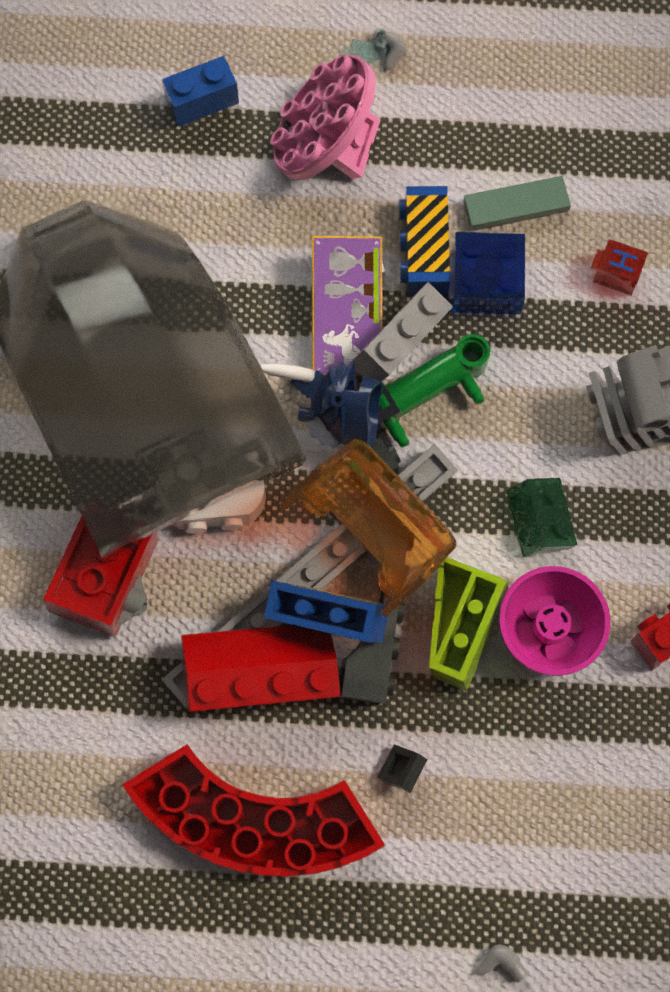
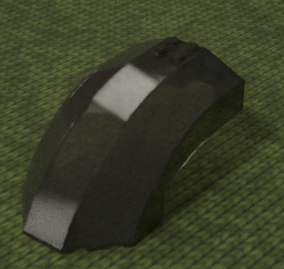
[0,200,307,561]

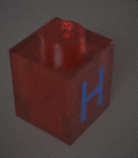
[591,239,648,296]

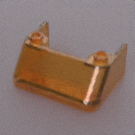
[279,439,456,617]

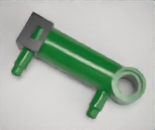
[377,334,490,448]

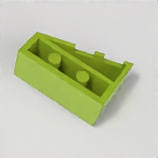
[429,554,508,691]

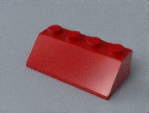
[181,625,340,712]

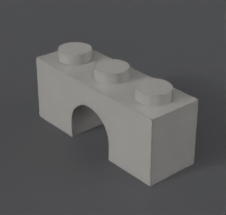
[351,282,453,382]

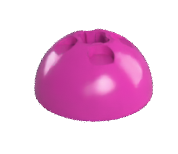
[499,566,611,676]

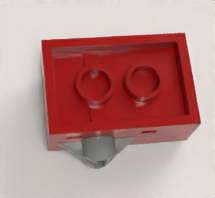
[43,502,158,637]

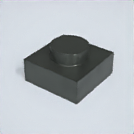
[368,437,401,480]
[377,744,428,793]

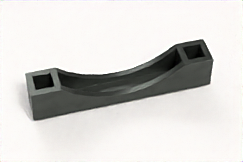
[338,477,419,704]

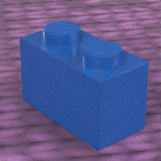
[162,56,239,127]

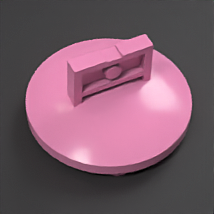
[270,54,380,180]

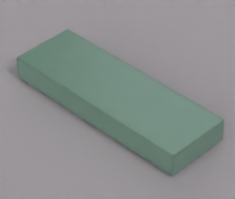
[463,176,571,231]

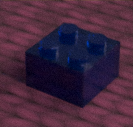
[452,232,525,315]

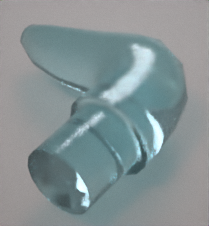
[349,28,387,60]

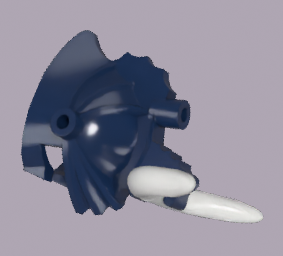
[259,362,384,463]

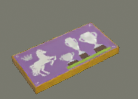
[312,236,382,377]

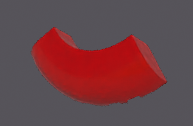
[122,744,386,876]

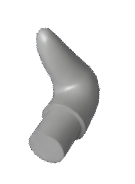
[373,28,406,70]
[476,945,529,983]

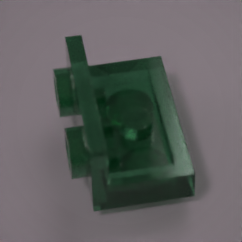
[507,478,578,557]

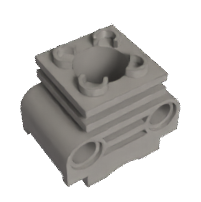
[586,345,670,454]

